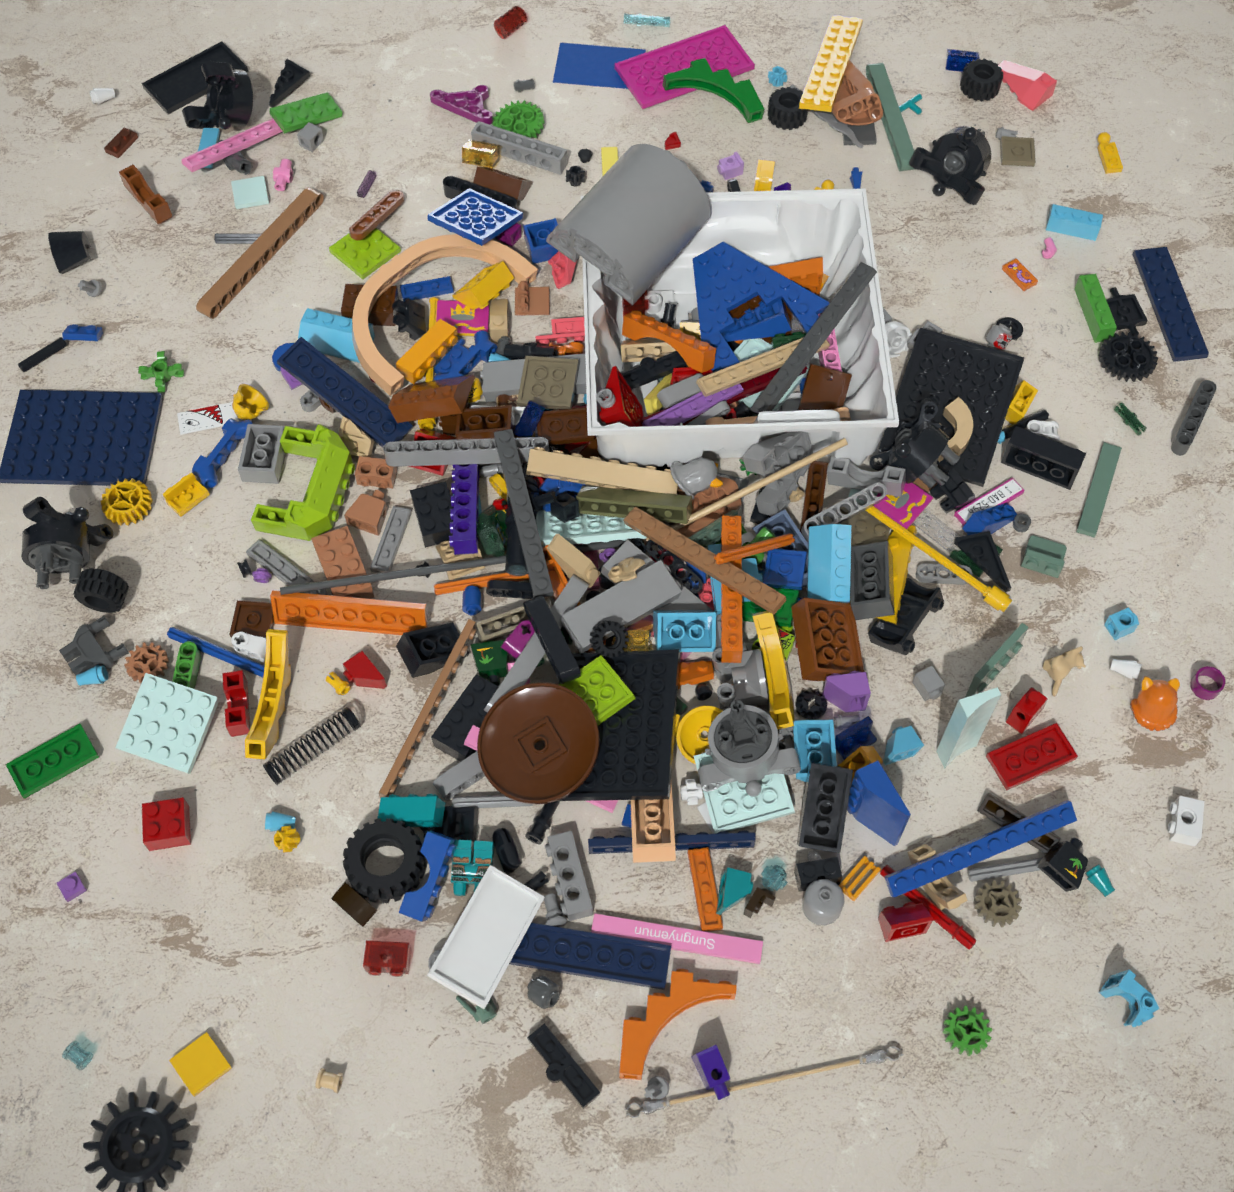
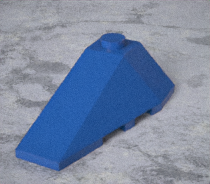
[722,299,792,342]

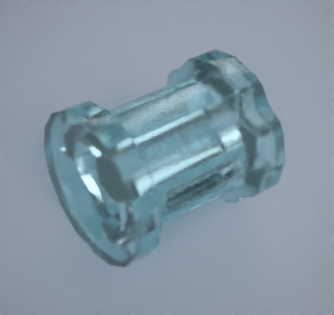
[62,1041,93,1071]

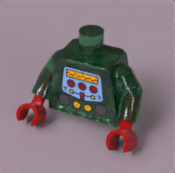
[477,498,508,557]

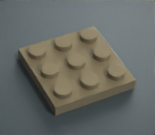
[517,356,579,410]
[838,502,890,547]

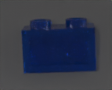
[945,49,980,72]
[514,401,545,438]
[835,716,877,760]

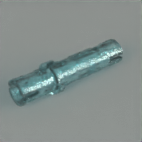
[624,13,670,27]

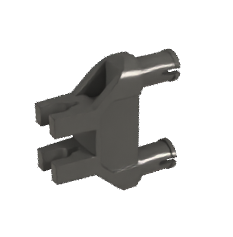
[59,615,129,676]

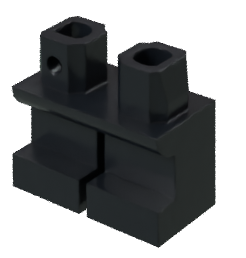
[392,298,426,340]
[930,467,976,514]

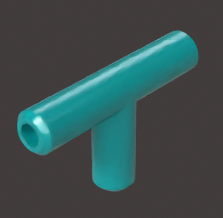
[899,94,922,115]

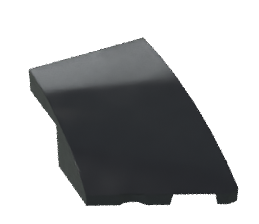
[48,231,91,274]
[420,806,478,849]

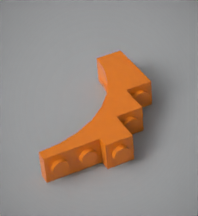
[619,969,737,1080]

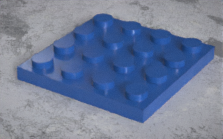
[428,188,523,246]

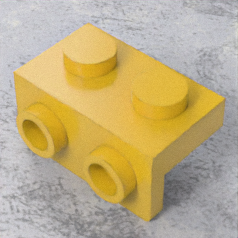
[163,472,210,517]

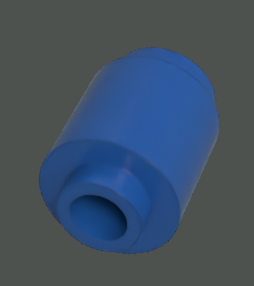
[462,586,482,616]

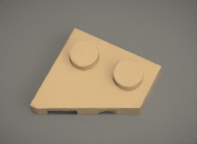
[338,416,374,457]

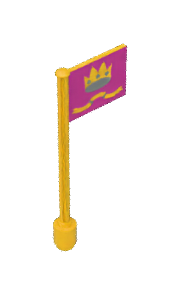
[418,297,489,430]
[864,482,1012,612]

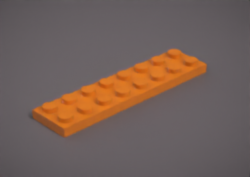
[270,590,428,635]

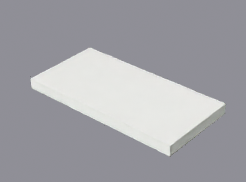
[427,865,545,1009]

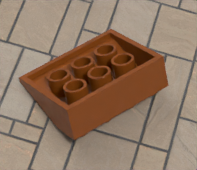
[388,375,475,423]
[791,598,864,681]

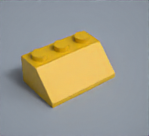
[452,261,514,310]

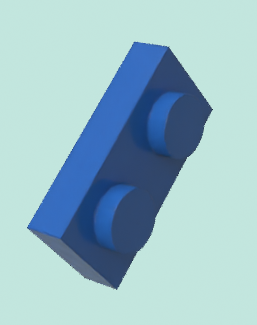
[62,324,103,341]

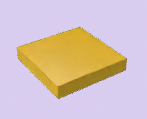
[169,1032,232,1097]

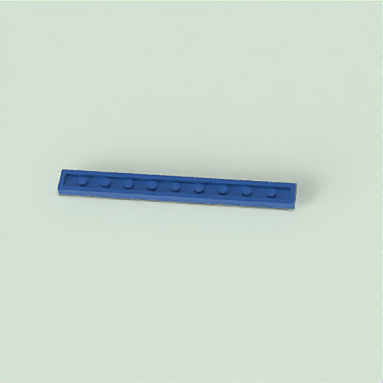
[884,800,1077,898]

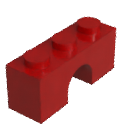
[222,670,250,737]

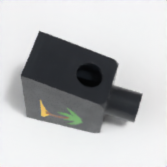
[1037,838,1088,892]

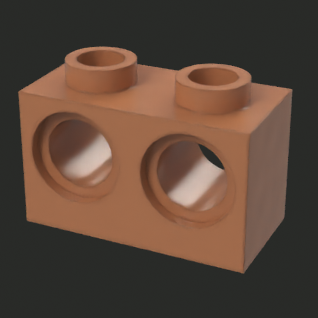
[355,456,398,489]

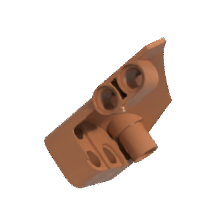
[669,476,742,538]

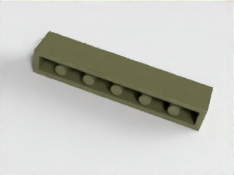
[576,486,692,524]

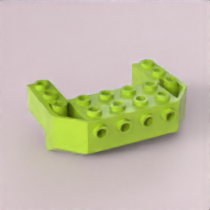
[251,424,355,541]

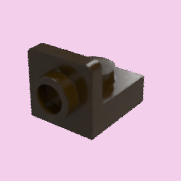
[743,887,776,919]

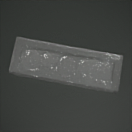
[913,508,961,552]

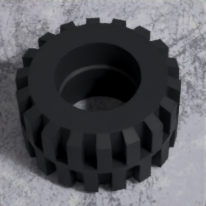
[960,59,1003,101]
[767,87,808,130]
[73,568,129,613]

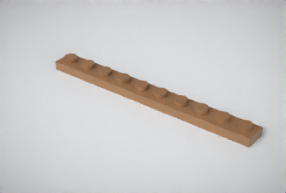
[623,506,786,615]
[379,619,477,798]

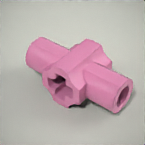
[273,159,293,191]

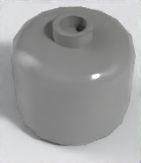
[802,879,844,926]

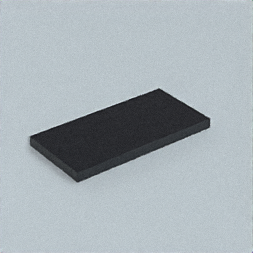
[142,41,249,115]

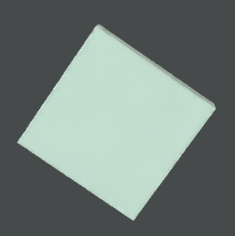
[231,176,269,209]

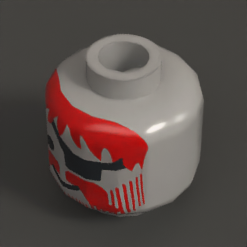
[986,323,1012,350]

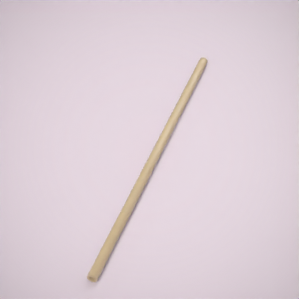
[643,438,848,546]

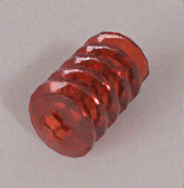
[494,6,527,39]

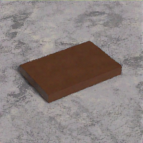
[535,407,594,445]

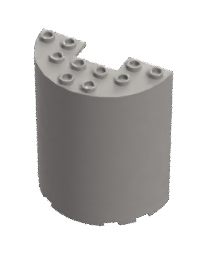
[546,144,710,305]

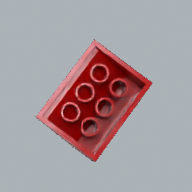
[599,366,644,427]

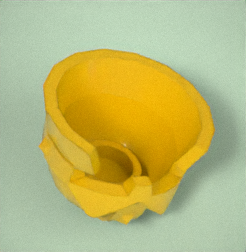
[232,384,269,420]

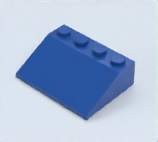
[847,761,911,846]

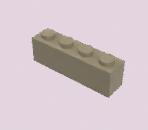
[475,597,552,643]

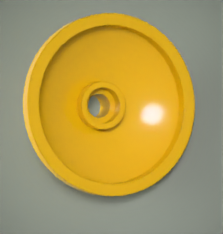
[676,706,723,764]

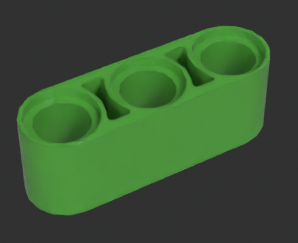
[172,641,201,689]

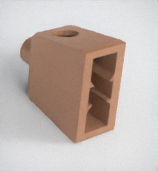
[344,490,387,536]

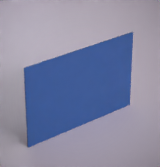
[553,43,646,89]

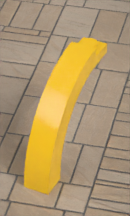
[753,611,794,730]

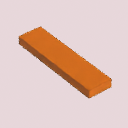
[687,847,723,932]

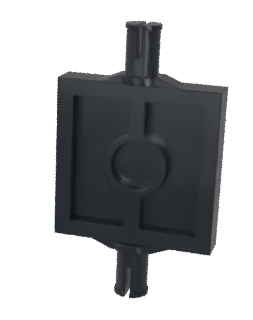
[1106,287,1148,336]

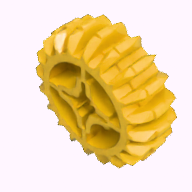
[100,478,153,526]

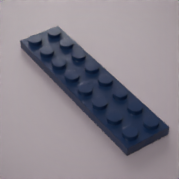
[1132,247,1209,362]
[277,337,413,447]
[509,923,671,990]

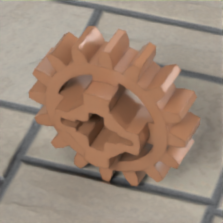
[124,642,169,684]

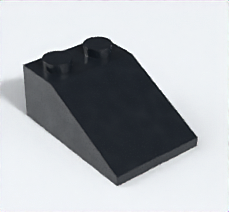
[396,622,470,678]

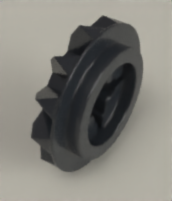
[996,317,1023,341]
[795,689,828,719]

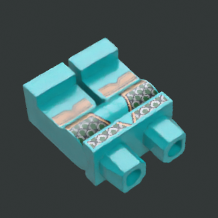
[451,840,495,896]

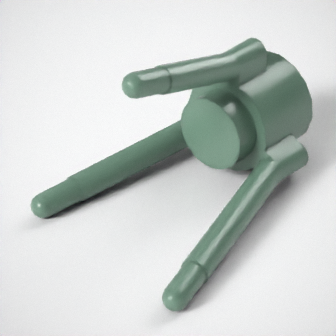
[456,996,497,1024]

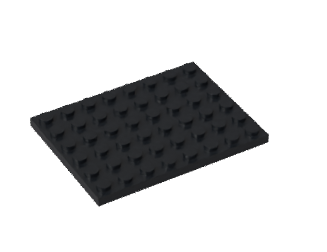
[879,328,1025,487]
[557,649,680,801]

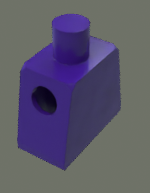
[691,1045,730,1100]

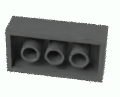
[850,541,895,620]

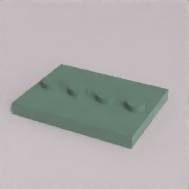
[965,623,1029,698]

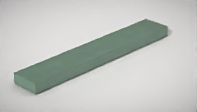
[1076,442,1122,538]

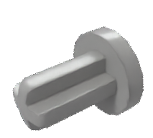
[78,280,102,297]
[644,1076,669,1099]

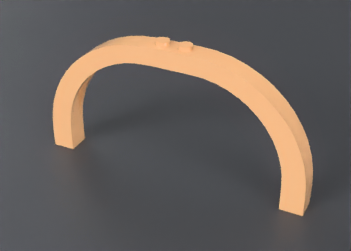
[352,234,538,396]

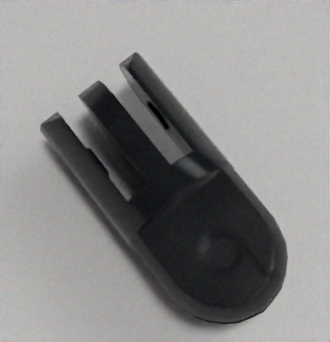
[492,828,522,874]

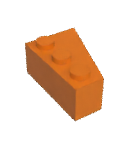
[769,257,823,296]

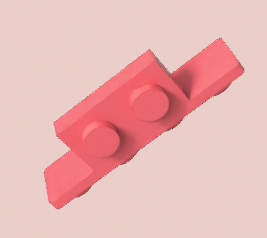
[535,317,585,345]

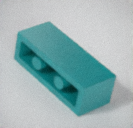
[377,794,445,827]

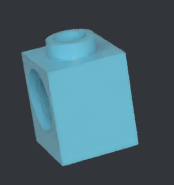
[1104,607,1139,640]

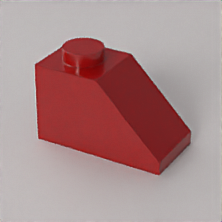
[343,651,387,689]

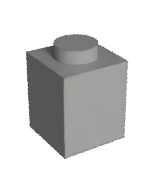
[912,666,945,701]

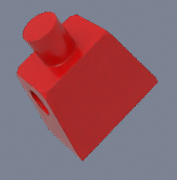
[1006,687,1048,734]

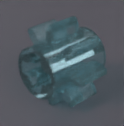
[761,865,788,891]

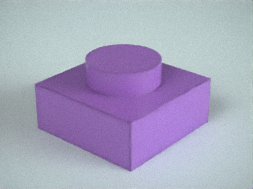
[57,872,87,902]

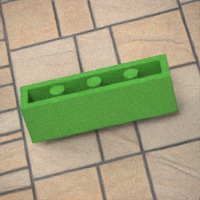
[1074,274,1117,343]

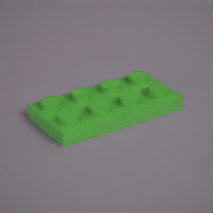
[270,92,342,134]

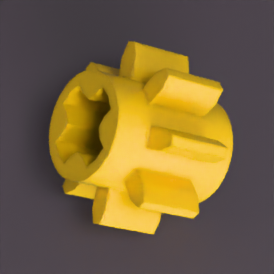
[274,826,300,853]

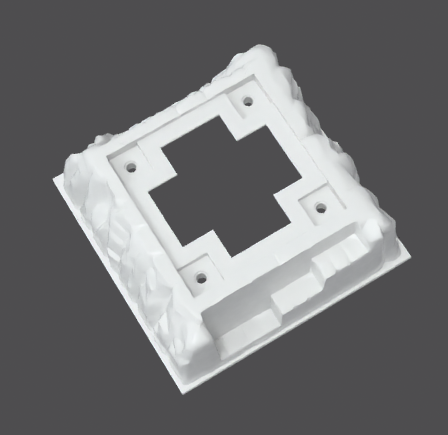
[581,189,899,468]

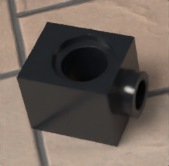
[550,492,580,523]

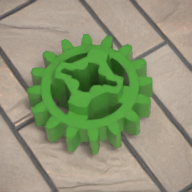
[942,1006,992,1056]

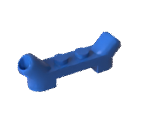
[434,331,497,381]
[192,418,253,488]

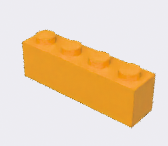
[396,319,458,384]

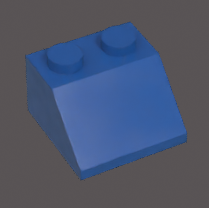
[523,218,558,264]

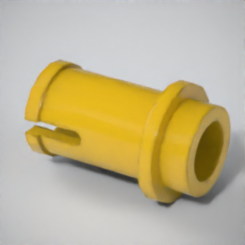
[325,672,350,695]

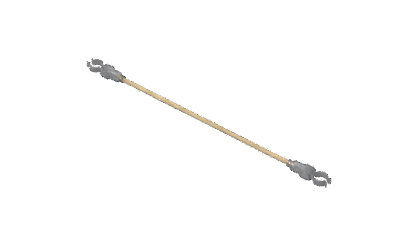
[625,1046,903,1118]

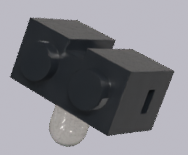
[794,850,842,892]

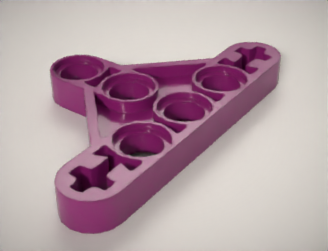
[430,85,493,125]

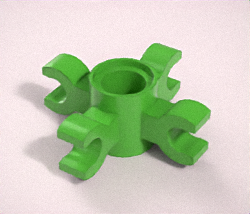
[138,351,184,392]

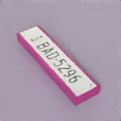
[954,478,1025,526]

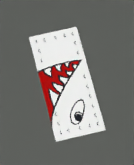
[177,402,243,435]

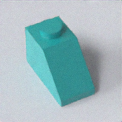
[716,867,753,915]

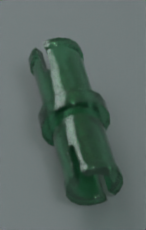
[1114,403,1147,435]

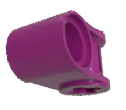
[501,620,535,659]

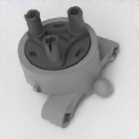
[698,700,801,797]

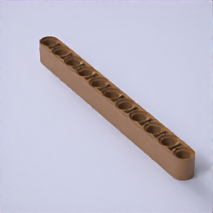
[196,187,324,319]

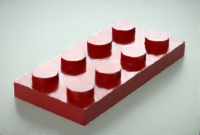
[986,723,1078,791]

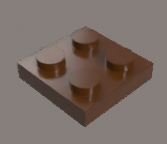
[229,600,274,638]

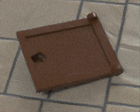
[797,364,852,411]

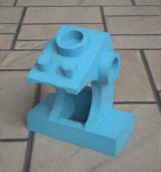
[1099,970,1160,1028]

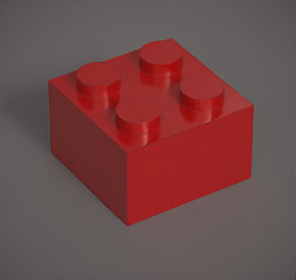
[142,797,191,851]

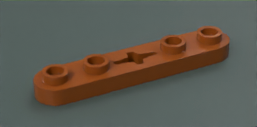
[349,190,404,241]

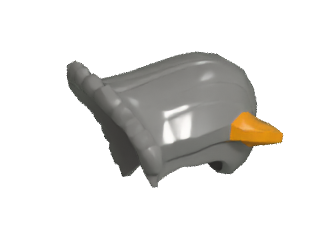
[670,458,723,499]

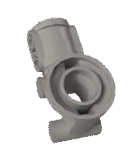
[712,614,769,711]

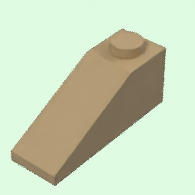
[490,299,508,343]
[547,534,600,588]

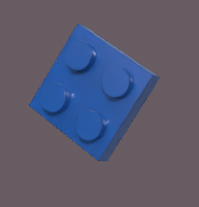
[763,549,807,590]

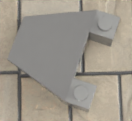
[742,432,813,516]

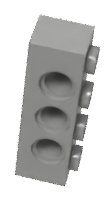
[545,831,593,922]

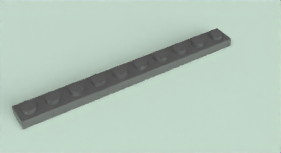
[750,262,877,415]
[494,429,553,598]

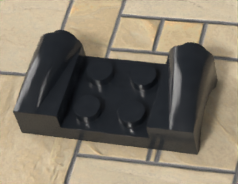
[868,578,944,655]

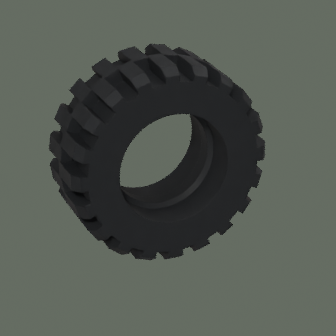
[343,818,426,904]

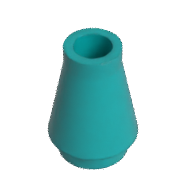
[1085,864,1115,897]

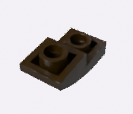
[331,882,377,927]

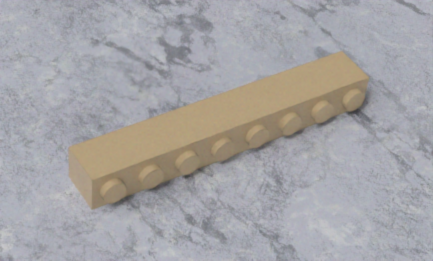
[526,447,678,494]

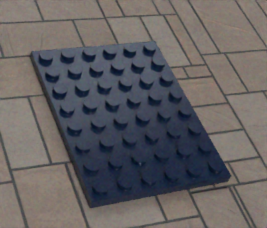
[0,390,163,486]

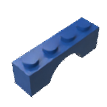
[399,831,456,922]

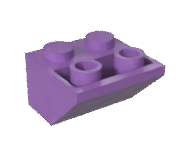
[822,671,871,713]

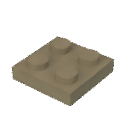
[1000,136,1036,167]

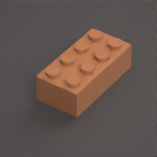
[311,526,375,599]

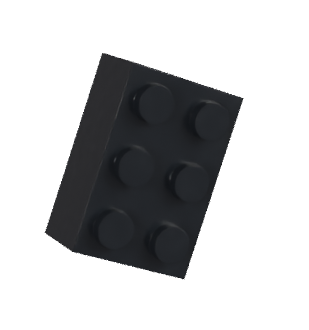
[410,481,454,548]

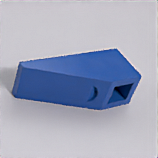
[962,503,1018,535]

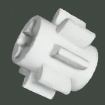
[680,779,703,805]

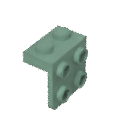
[1021,535,1067,578]

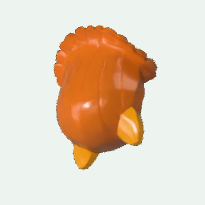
[1130,676,1180,731]

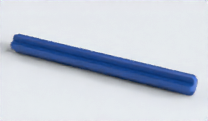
[167,627,265,677]

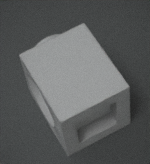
[297,122,324,152]

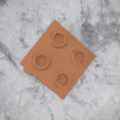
[515,281,549,316]

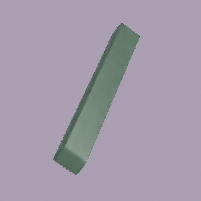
[866,63,916,172]

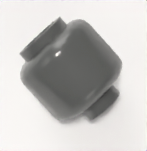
[527,976,560,1009]

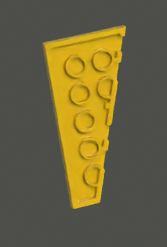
[849,525,917,624]

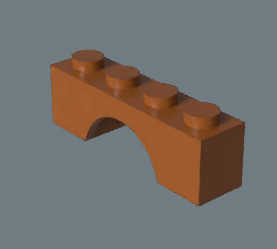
[119,164,172,225]

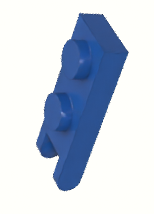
[434,338,475,374]

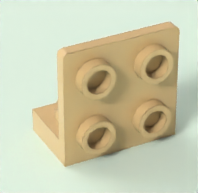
[435,541,485,581]

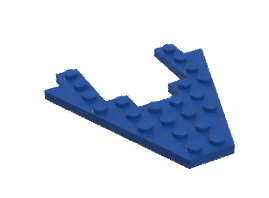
[692,242,830,373]

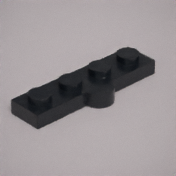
[622,351,688,390]
[527,1023,601,1109]

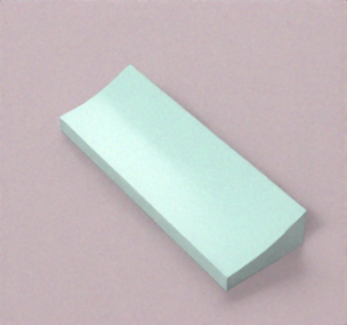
[936,687,1001,769]

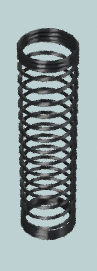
[263,707,361,785]

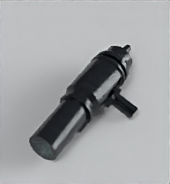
[505,463,557,576]

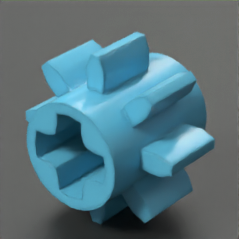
[768,66,788,87]

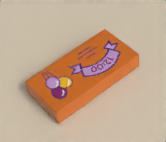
[1002,259,1038,291]

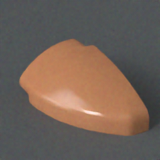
[831,61,883,125]

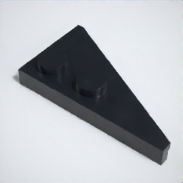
[269,59,310,108]
[954,531,1011,592]

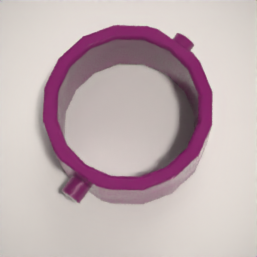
[1191,666,1226,700]

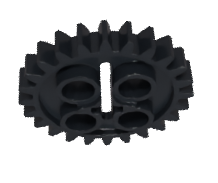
[1098,332,1158,382]

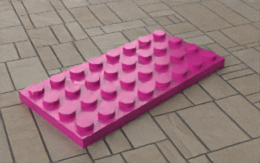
[615,25,755,109]

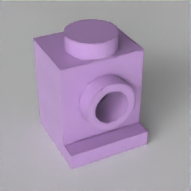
[717,152,744,180]

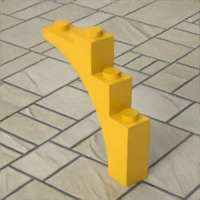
[245,629,291,760]

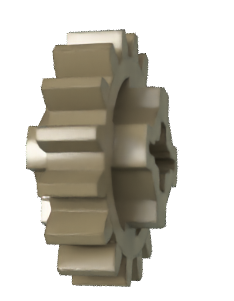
[974,880,1022,928]

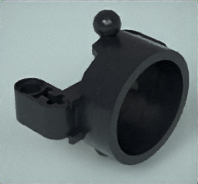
[182,61,253,130]

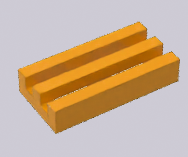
[839,856,881,901]

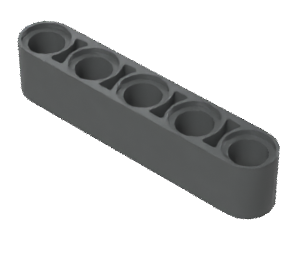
[1171,380,1217,456]

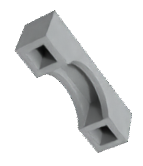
[827,456,906,497]

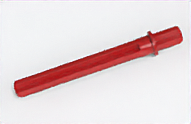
[880,865,976,950]

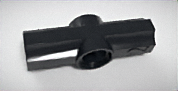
[504,343,558,360]

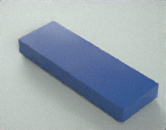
[400,276,454,302]

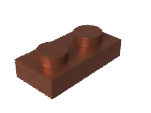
[104,127,138,158]

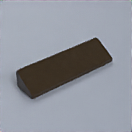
[977,793,1061,854]

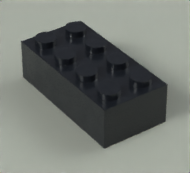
[1001,426,1086,490]
[431,674,498,762]
[797,762,853,853]

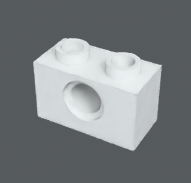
[1168,796,1204,846]

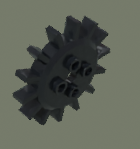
[83,1091,192,1192]

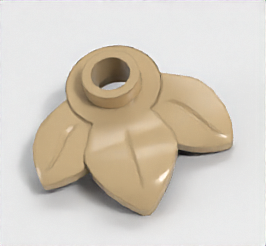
[608,557,645,583]

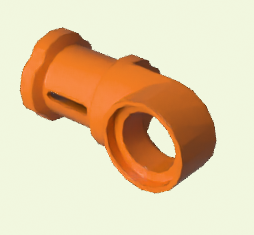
[549,342,584,356]

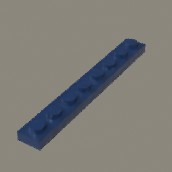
[588,830,756,854]

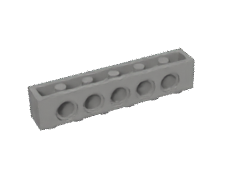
[471,121,568,175]

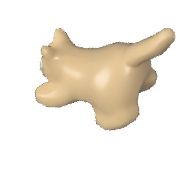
[1043,646,1086,697]

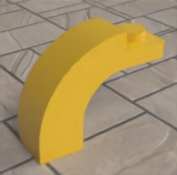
[754,159,775,191]

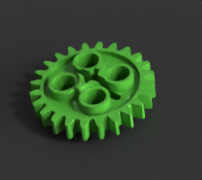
[492,100,545,138]

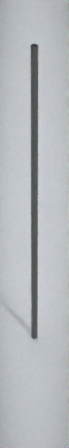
[280,539,632,595]

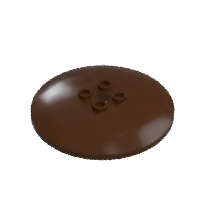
[477,683,600,804]

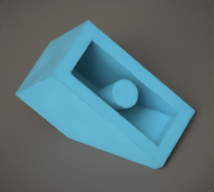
[883,726,924,765]

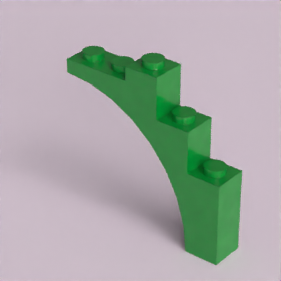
[662,58,765,123]

